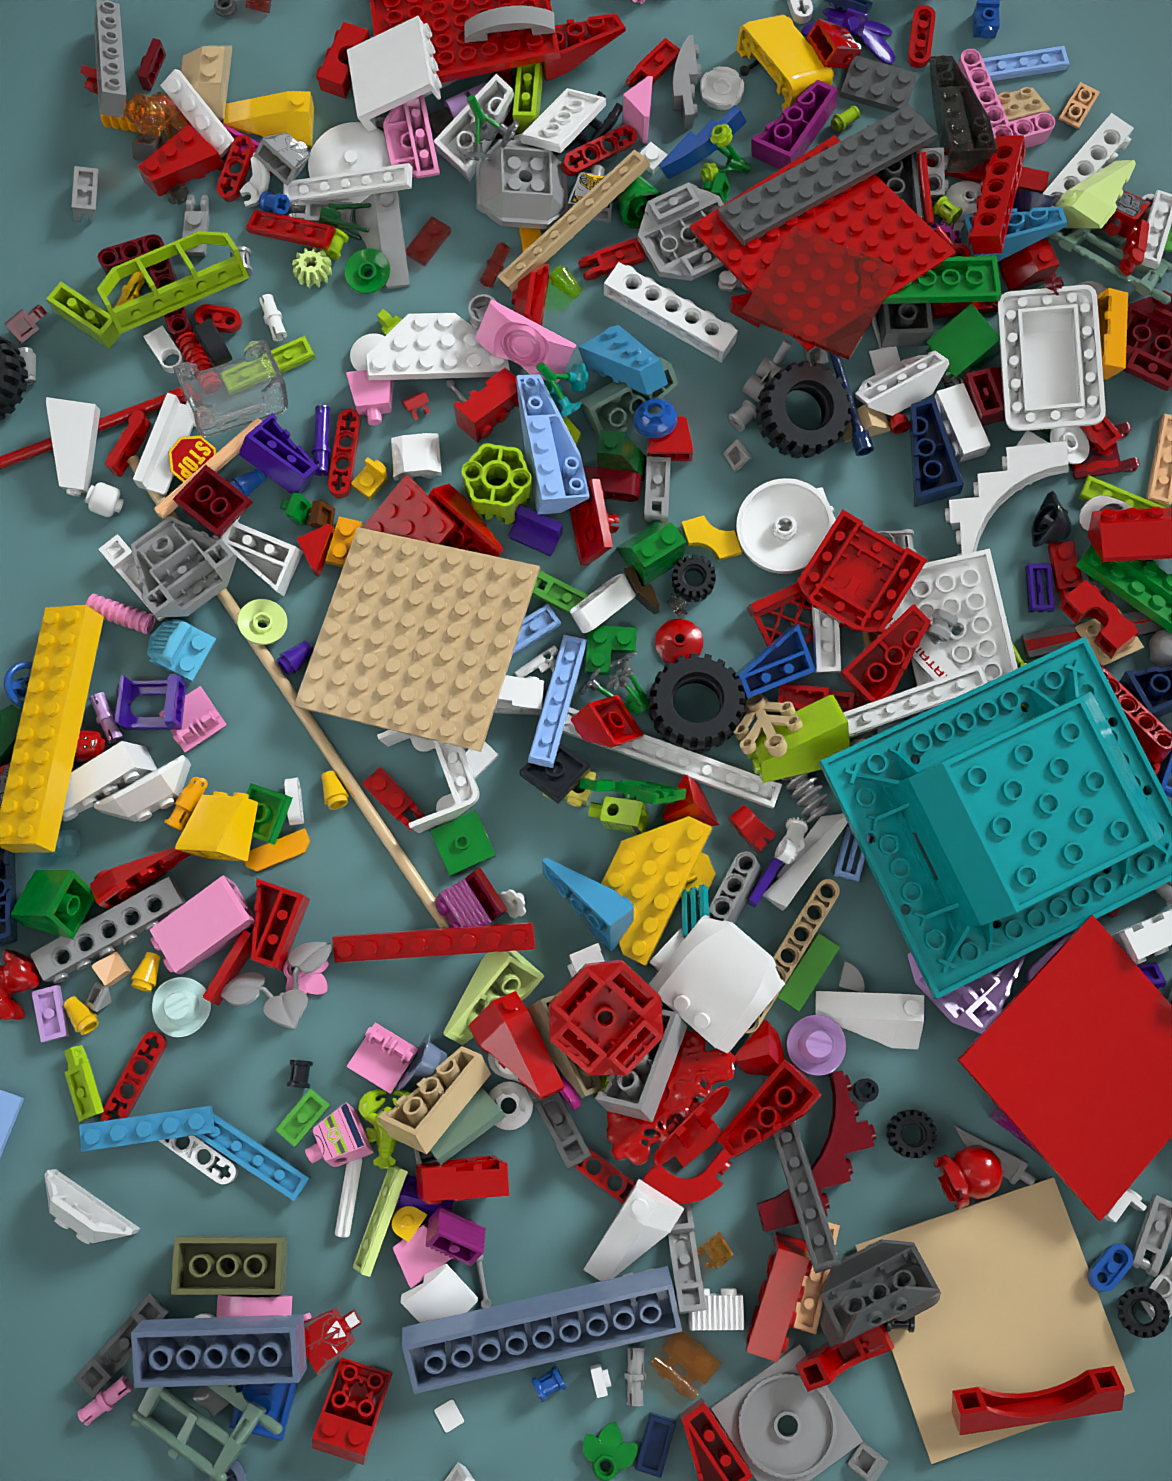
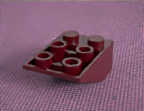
[962,367,1005,426]

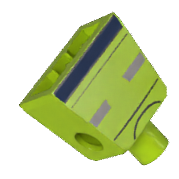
[588,796,649,835]

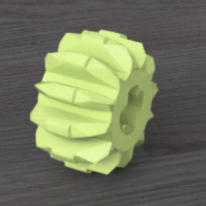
[292,247,332,288]

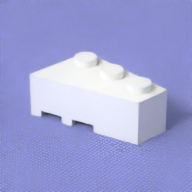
[221,522,303,596]
[494,675,544,715]

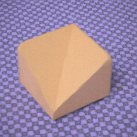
[92,951,131,988]

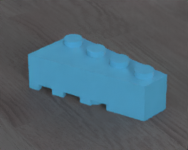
[578,325,668,395]

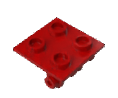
[655,1097,722,1168]

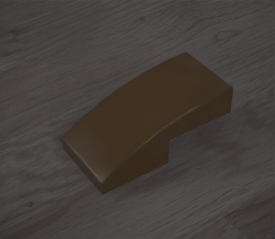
[624,565,660,615]

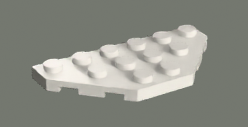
[366,313,510,381]

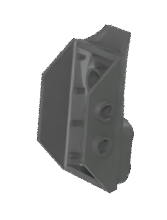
[819,1239,942,1347]

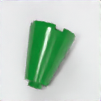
[613,167,661,228]

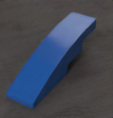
[658,105,747,179]

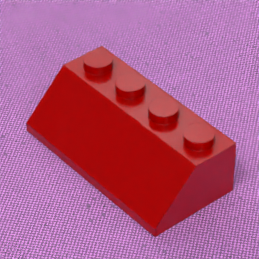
[1087,507,1172,562]

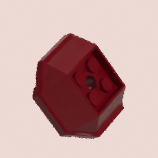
[1123,290,1172,391]

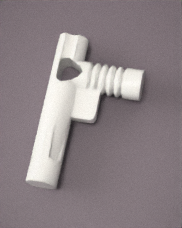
[514,645,559,678]

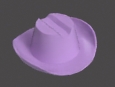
[787,1015,846,1075]

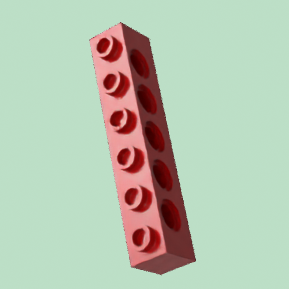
[968,135,1026,254]

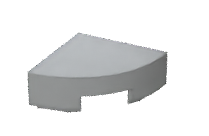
[838,962,865,993]

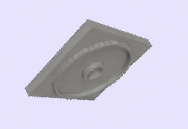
[710,1343,863,1481]

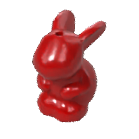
[0,949,40,1020]

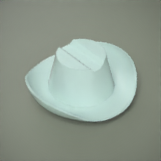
[152,977,211,1037]

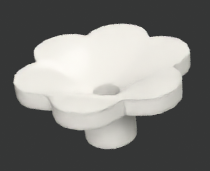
[499,889,526,918]

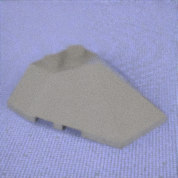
[131,516,237,617]

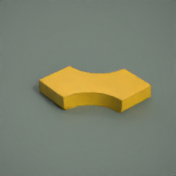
[681,515,742,561]

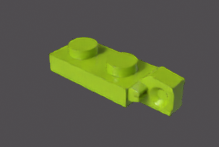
[64,1045,104,1122]

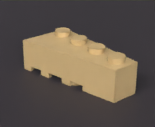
[378,1046,491,1155]

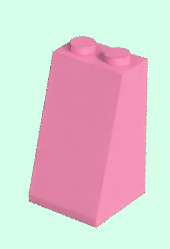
[149,875,255,975]

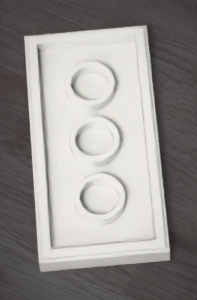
[520,88,606,153]

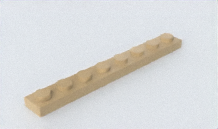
[497,149,650,293]

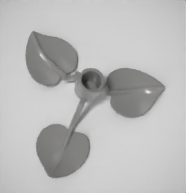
[221,942,332,1030]

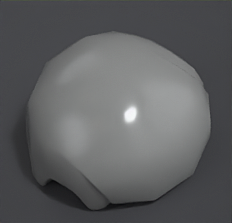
[1148,629,1172,668]

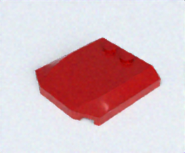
[797,509,928,634]

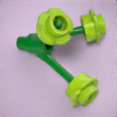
[700,124,751,183]

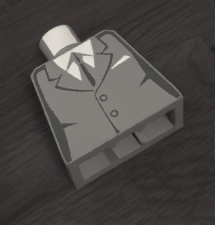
[254,132,310,186]

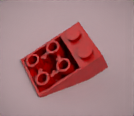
[312,1357,392,1465]

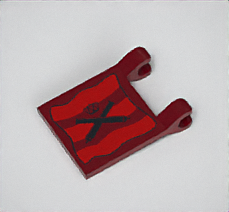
[1071,422,1140,480]

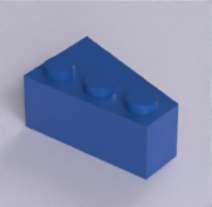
[735,624,816,698]

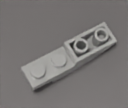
[672,35,701,129]

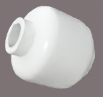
[85,482,124,518]

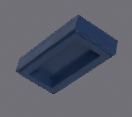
[635,1412,676,1478]

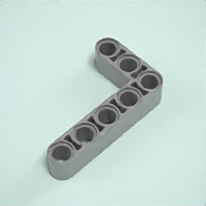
[709,851,762,924]

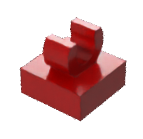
[80,64,98,95]
[401,391,430,420]

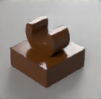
[306,500,335,528]

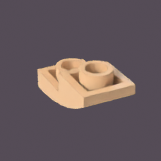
[1058,82,1100,129]

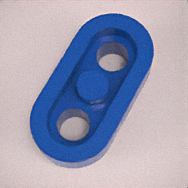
[1087,1244,1133,1292]

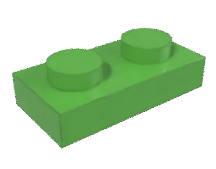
[275,1088,331,1147]

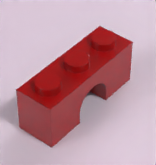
[316,21,370,99]
[1059,580,1139,659]

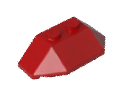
[511,264,550,326]

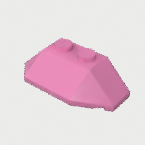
[383,94,440,179]

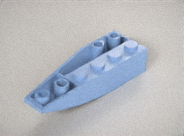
[516,374,590,515]

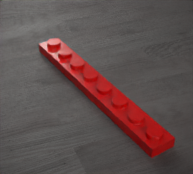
[332,922,536,963]

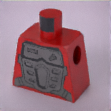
[1102,190,1151,237]

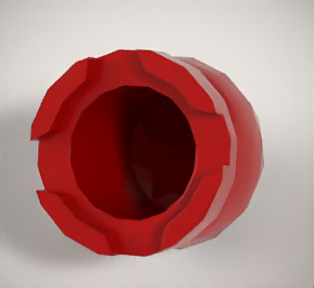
[934,1145,1004,1210]

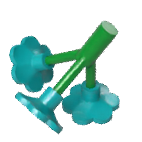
[536,362,588,418]

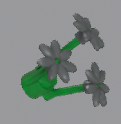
[581,652,649,716]

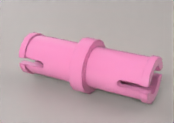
[77,1375,133,1426]

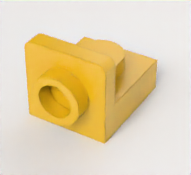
[351,457,388,500]

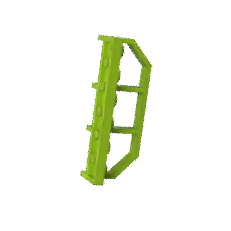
[97,231,249,334]

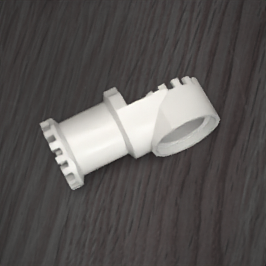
[775,817,808,864]

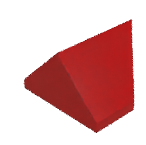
[661,774,719,826]
[735,1020,785,1076]

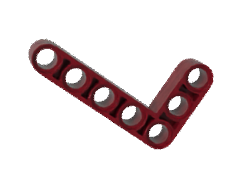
[97,234,194,341]

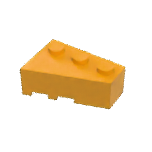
[1097,288,1128,380]

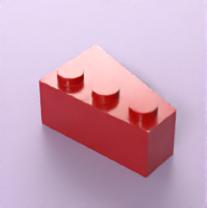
[137,124,224,197]
[453,368,519,443]
[251,878,310,971]

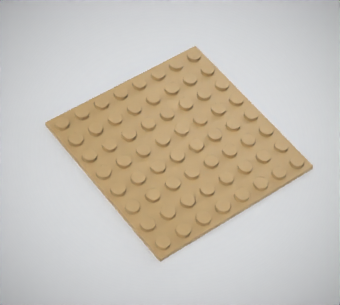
[294,527,540,752]
[855,1177,1135,1464]

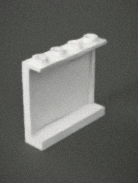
[347,16,442,132]

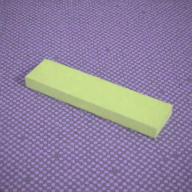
[353,1166,408,1277]

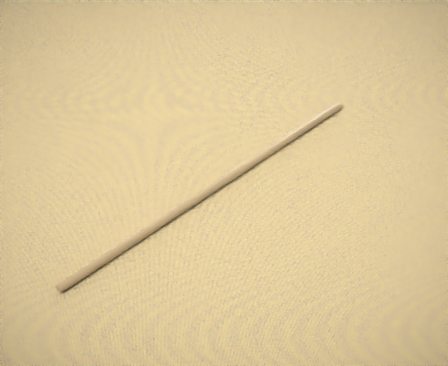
[127,455,449,928]

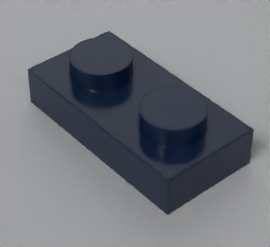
[825,0,873,14]

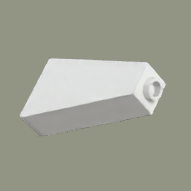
[46,397,100,496]

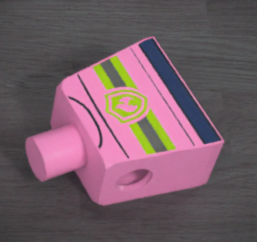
[305,1102,374,1167]

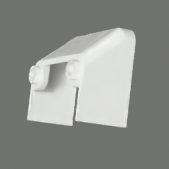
[377,730,479,833]

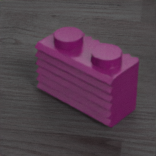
[435,879,492,928]
[426,1207,486,1266]

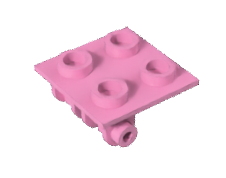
[159,686,227,753]
[346,1022,419,1094]

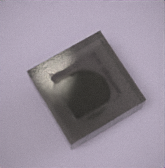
[428,107,453,138]

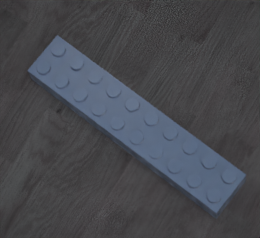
[402,1266,682,1394]

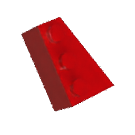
[416,1155,509,1205]
[680,1398,753,1481]

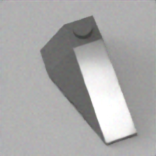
[355,191,410,289]

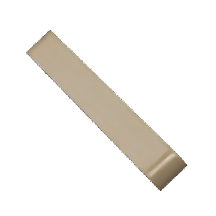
[745,879,840,1034]

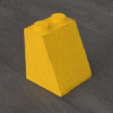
[175,791,258,862]

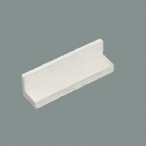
[133,393,199,495]

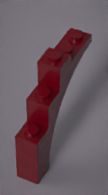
[756,1070,876,1232]

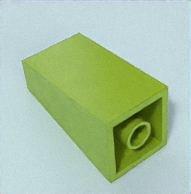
[747,695,850,783]

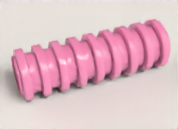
[86,594,155,635]

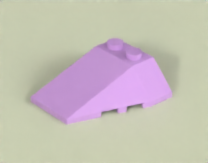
[907,921,1026,1033]

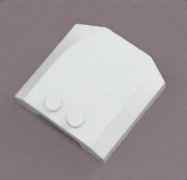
[649,915,785,1053]

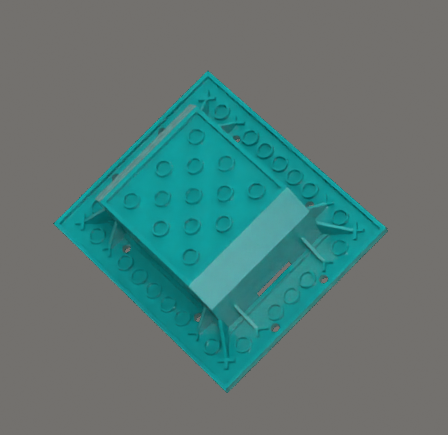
[818,636,1172,999]

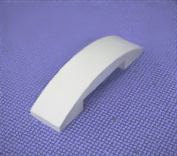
[99,534,165,621]

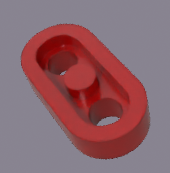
[194,304,242,333]

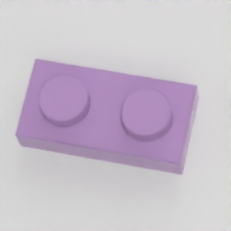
[32,985,70,1043]

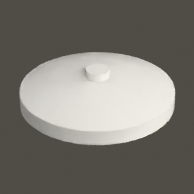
[308,122,391,210]
[736,478,834,574]

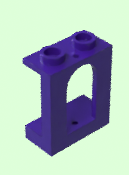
[113,674,187,730]

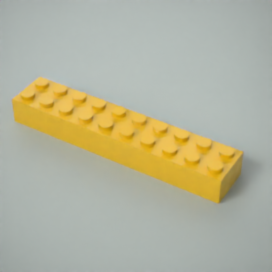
[0,605,104,853]

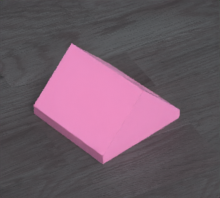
[622,76,653,144]

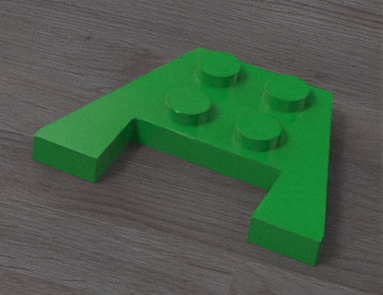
[579,778,686,804]

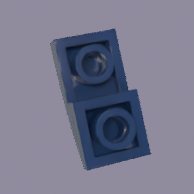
[1013,188,1055,212]

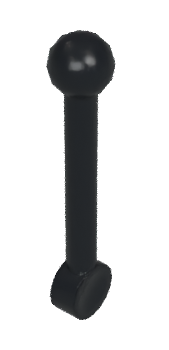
[740,60,759,76]

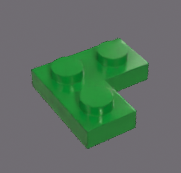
[585,625,637,676]

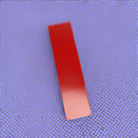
[778,684,869,713]

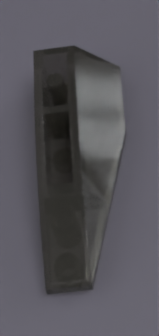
[929,55,997,173]

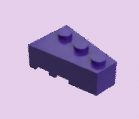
[238,413,318,494]

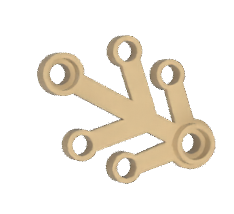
[734,694,803,757]

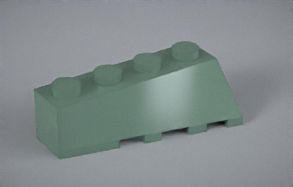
[579,357,678,439]

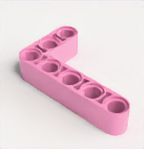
[956,49,1055,151]

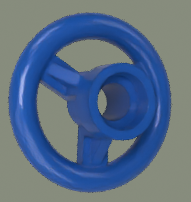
[4,661,33,709]

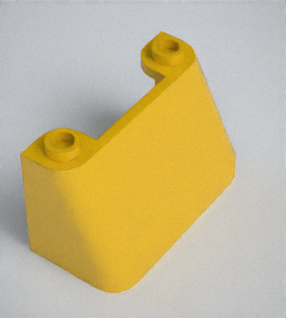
[736,14,834,109]

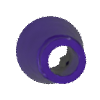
[276,640,313,675]

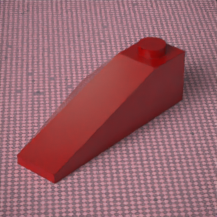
[541,13,626,81]
[89,847,192,909]
[468,991,565,1100]
[716,1060,822,1158]

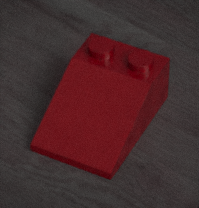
[173,465,253,538]

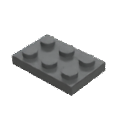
[840,55,918,113]

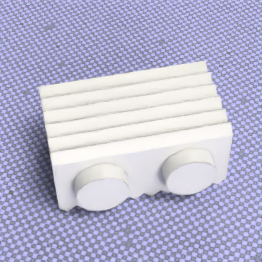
[688,1288,744,1331]

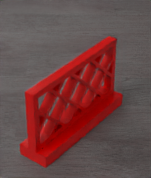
[747,583,844,646]

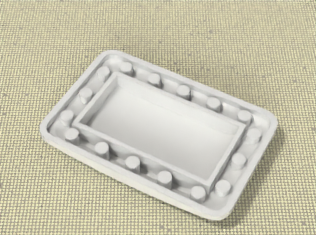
[998,285,1106,431]

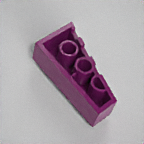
[751,80,838,169]

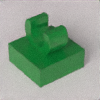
[703,173,731,204]
[280,493,312,526]

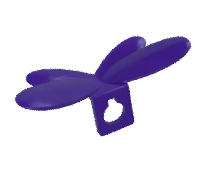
[801,8,895,64]

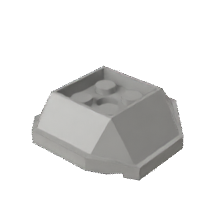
[475,139,568,229]
[637,182,724,281]

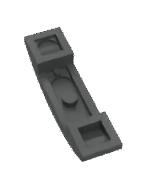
[525,1087,592,1170]
[74,1293,169,1398]

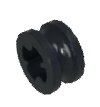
[853,1078,879,1102]

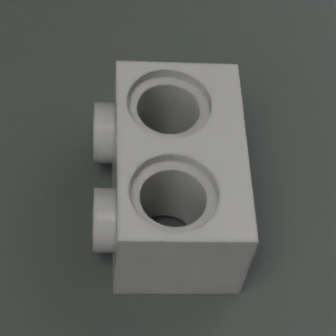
[916,147,948,201]

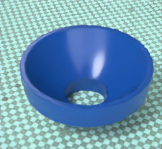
[634,399,677,438]

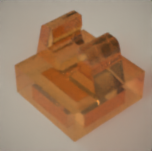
[697,1231,734,1269]

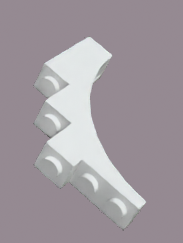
[945,441,1069,556]

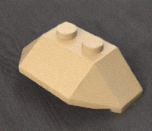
[181,45,232,120]

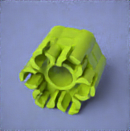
[461,443,533,524]

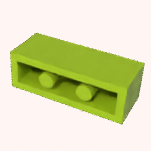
[513,63,543,133]
[46,282,121,349]

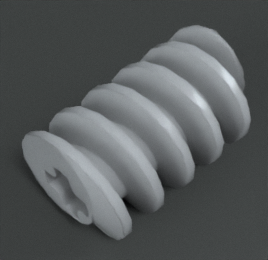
[782,772,833,823]

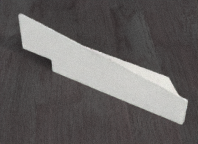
[763,813,848,911]

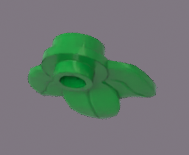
[583,1422,638,1481]

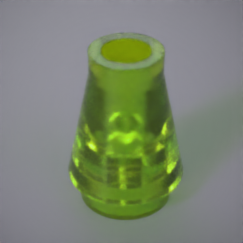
[549,265,583,300]

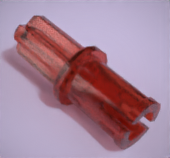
[479,242,510,288]

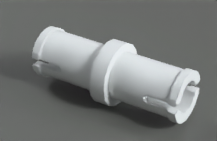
[259,294,287,341]

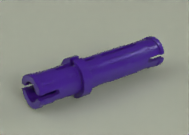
[311,405,331,476]

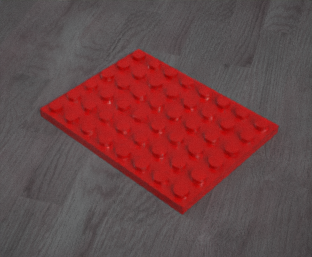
[370,0,561,83]

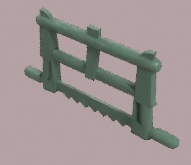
[1048,228,1172,305]
[131,1385,283,1481]

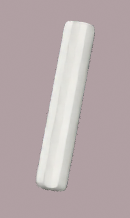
[335,1158,362,1238]

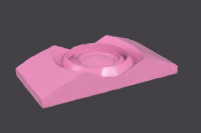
[475,299,576,383]

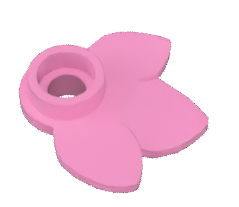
[283,959,329,995]

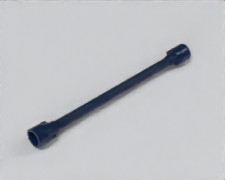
[825,336,874,456]

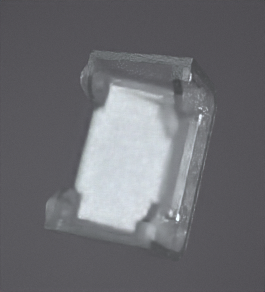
[173,339,288,437]

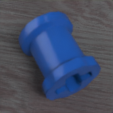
[259,191,290,215]
[532,1366,567,1402]

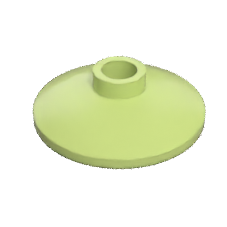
[238,599,288,645]

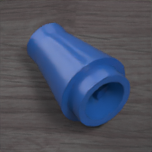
[230,469,266,497]

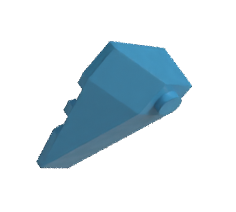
[964,207,1068,262]
[542,858,634,952]

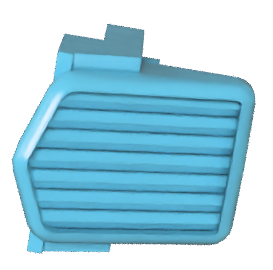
[147,619,217,683]

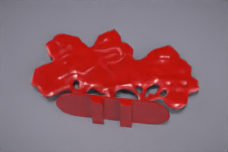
[606,1030,736,1166]

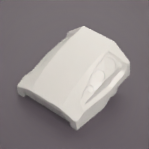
[391,433,442,481]

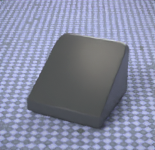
[132,134,162,161]

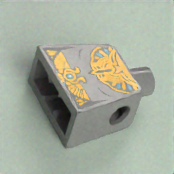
[568,165,612,222]

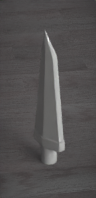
[955,1126,1036,1185]

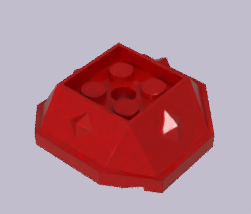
[549,960,664,1076]

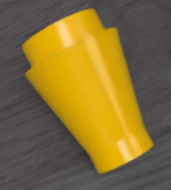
[321,771,349,810]
[131,952,161,992]
[63,996,99,1035]

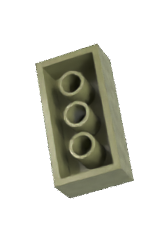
[171,1235,288,1295]

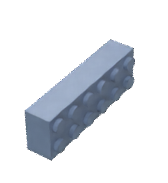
[131,1314,307,1388]

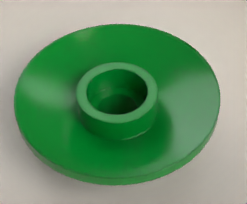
[344,248,390,294]

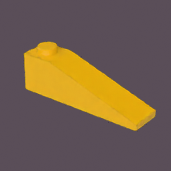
[223,91,315,148]

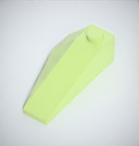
[1054,160,1136,228]
[443,951,544,1045]

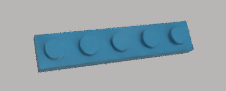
[79,1105,215,1152]
[195,1106,311,1201]

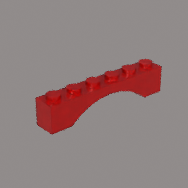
[952,1366,1125,1435]

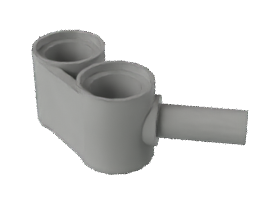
[742,339,792,403]

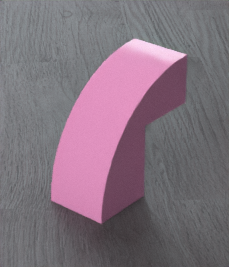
[217,1294,292,1317]

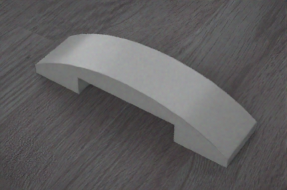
[465,6,555,43]
[668,1203,707,1314]

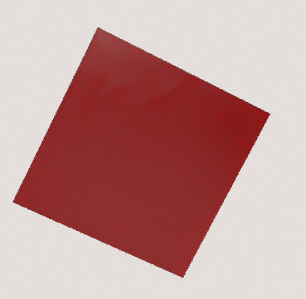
[689,135,956,352]
[957,915,1172,1221]

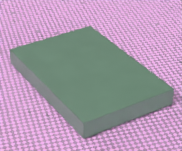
[430,1086,506,1165]

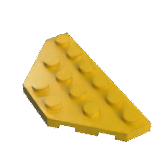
[601,816,713,966]

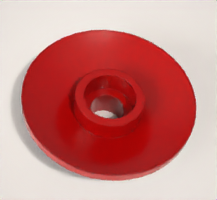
[655,619,704,663]

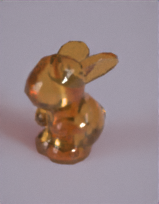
[124,92,188,141]

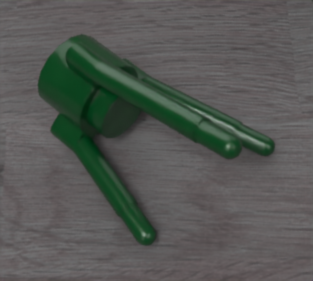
[319,203,371,240]

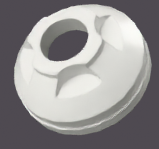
[489,1081,533,1130]

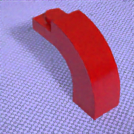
[641,1148,732,1203]
[795,1324,894,1392]

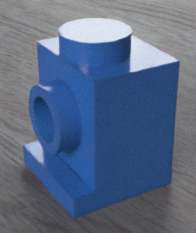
[972,0,1000,39]

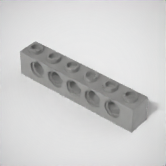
[94,0,126,118]
[30,876,186,984]

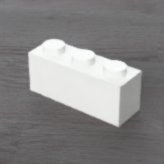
[934,383,990,463]

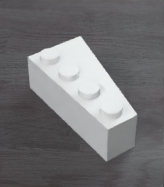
[433,74,514,182]
[62,741,157,821]
[1111,909,1172,965]

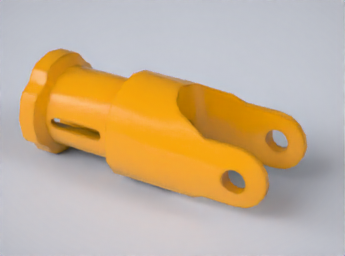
[164,777,208,832]

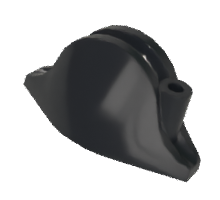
[1031,491,1071,547]

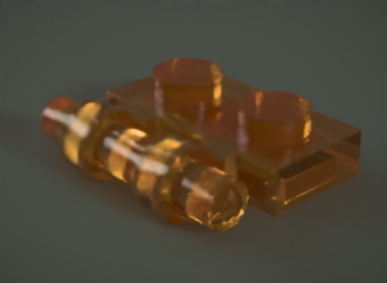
[651,1329,722,1401]

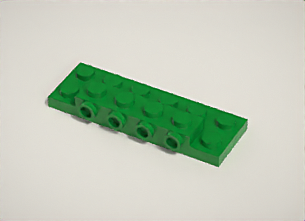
[854,256,1002,304]
[1076,544,1172,634]

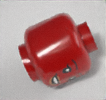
[74,730,106,763]

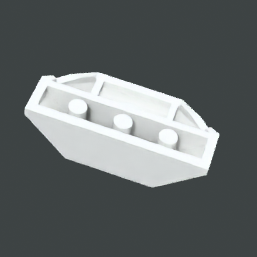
[855,351,949,416]
[92,755,191,822]
[44,1169,141,1244]

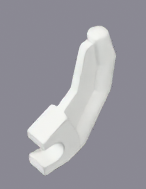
[240,153,270,209]

